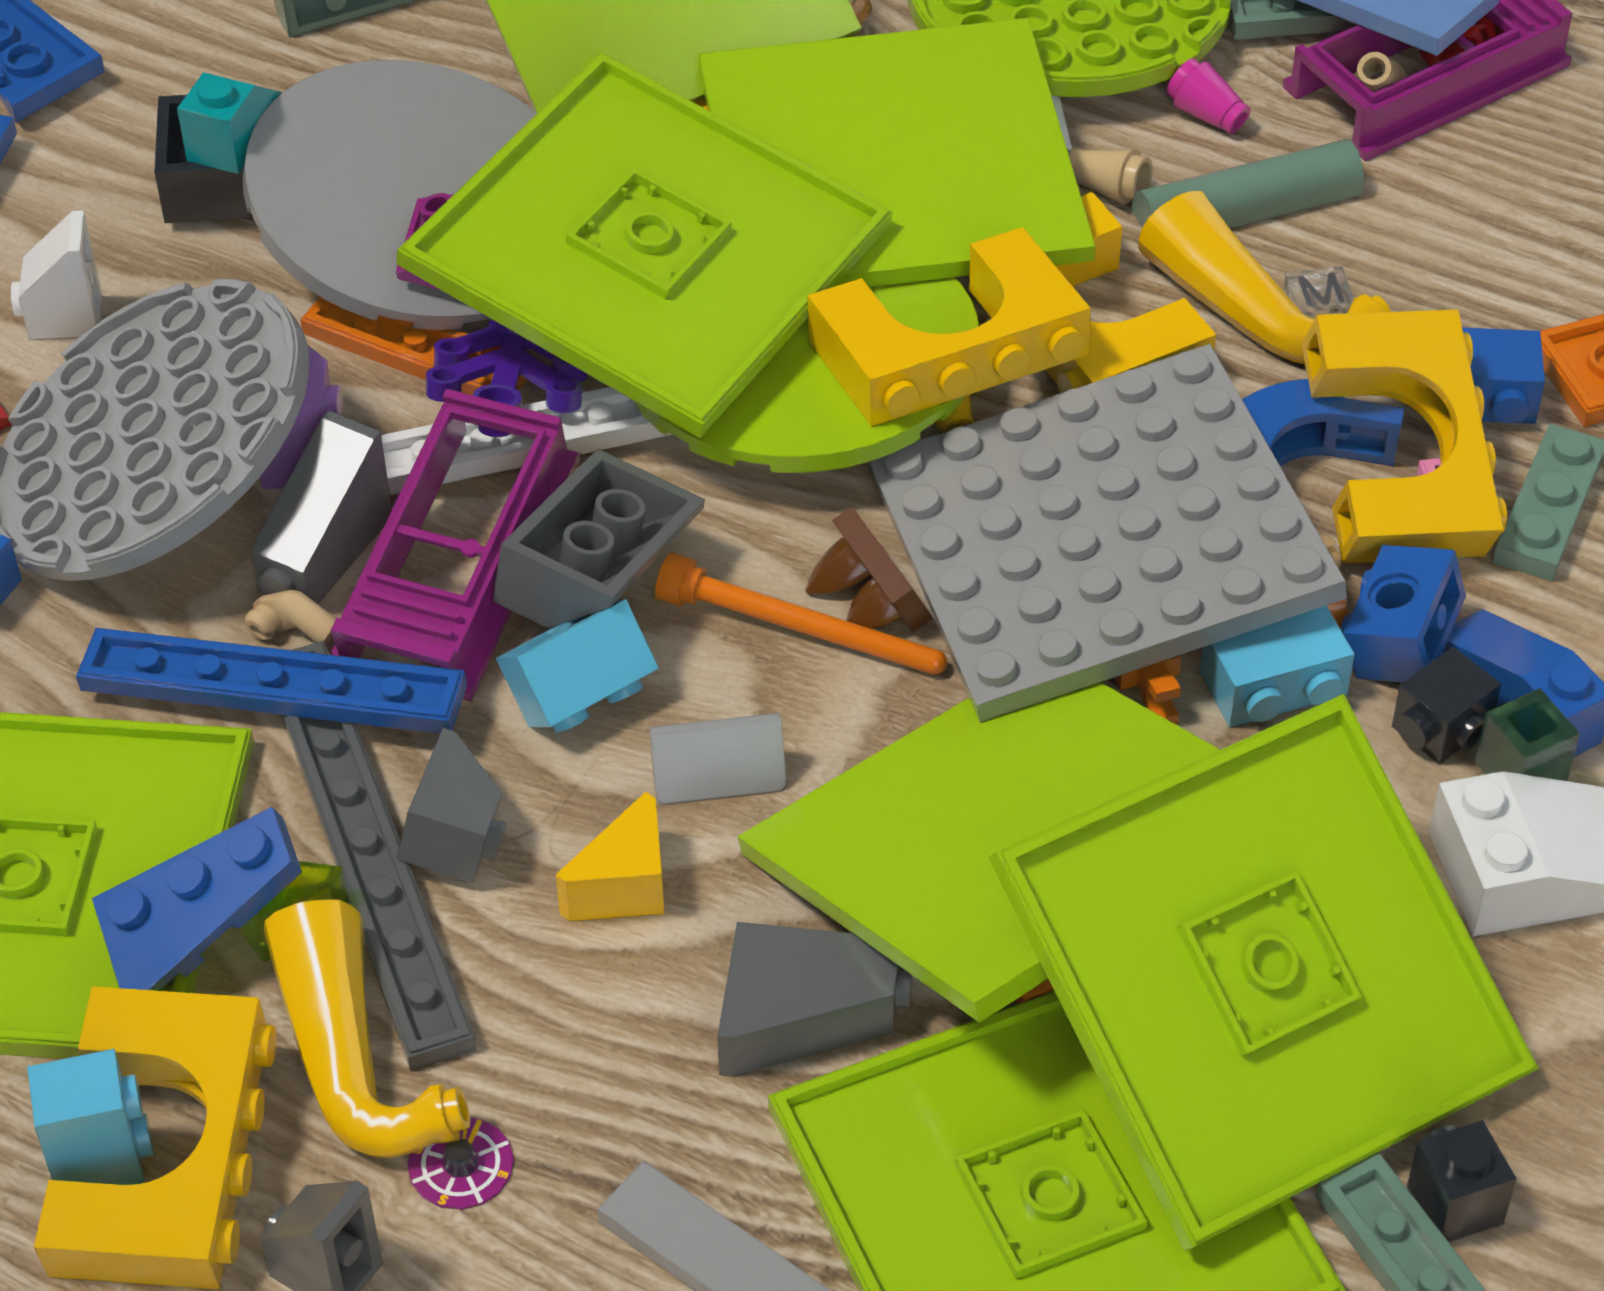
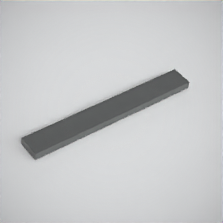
[281,641,477,1071]

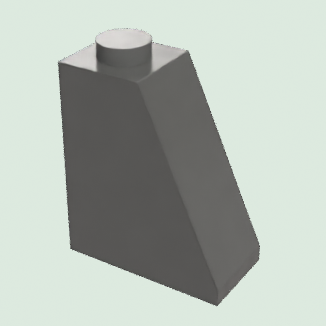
[251,410,392,604]
[717,922,913,1076]

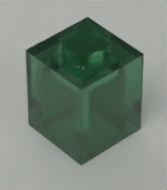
[1475,688,1580,781]

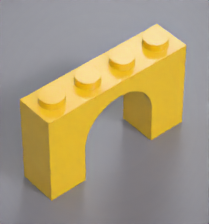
[968,192,1217,394]
[807,227,1091,427]
[1302,309,1507,563]
[34,986,277,1290]

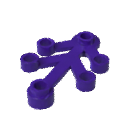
[425,319,588,437]

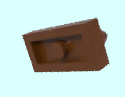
[805,506,933,632]

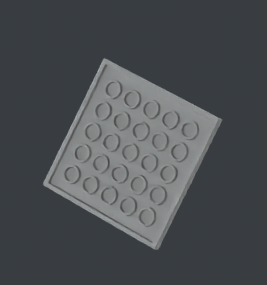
[868,344,1347,723]

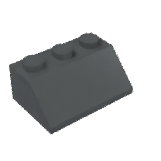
[493,449,705,628]

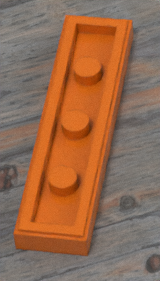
[300,296,527,395]

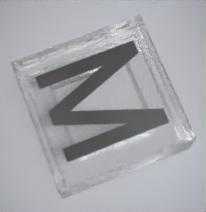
[1284,266,1354,319]

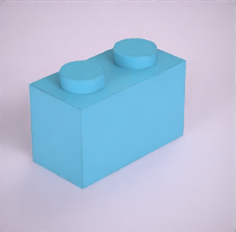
[496,599,659,733]
[1199,606,1355,728]
[27,1049,154,1185]

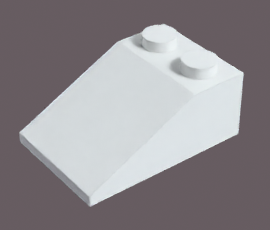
[1429,771,1604,937]

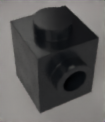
[1391,646,1501,765]
[1407,1120,1517,1242]

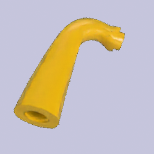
[1138,191,1391,364]
[263,900,470,1158]

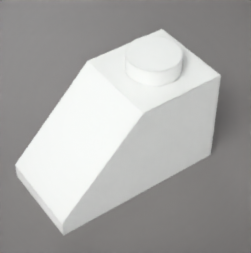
[11,210,103,340]

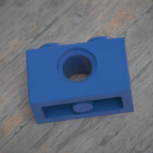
[1341,545,1466,682]

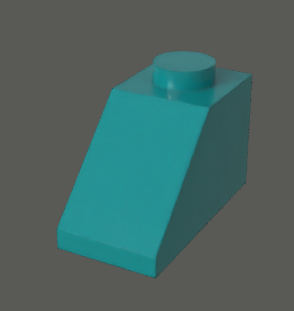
[177,72,283,174]

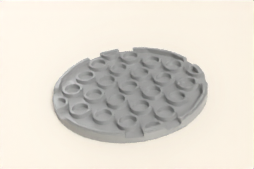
[243,60,537,330]
[0,279,310,581]

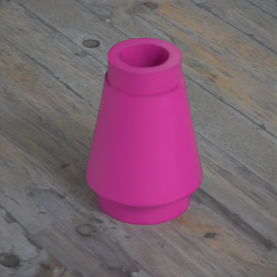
[1167,58,1251,135]

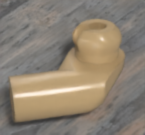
[245,590,336,645]

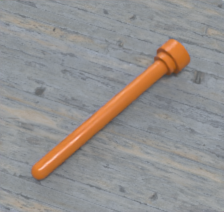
[655,552,947,675]

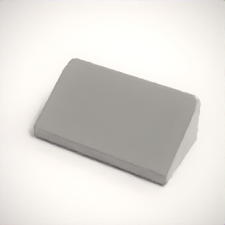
[650,713,786,805]

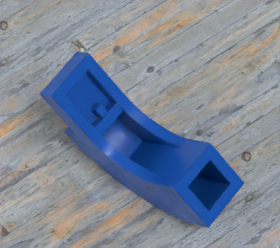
[1242,379,1404,467]

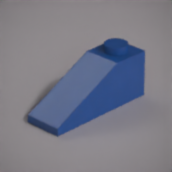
[1462,327,1545,424]
[1442,609,1604,769]

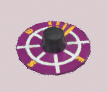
[407,1118,514,1210]

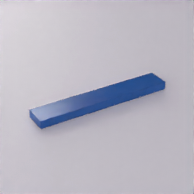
[76,628,467,734]

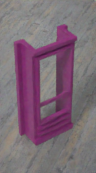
[1283,0,1573,161]
[330,389,580,702]

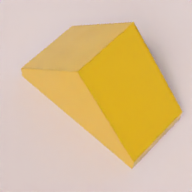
[556,792,664,921]

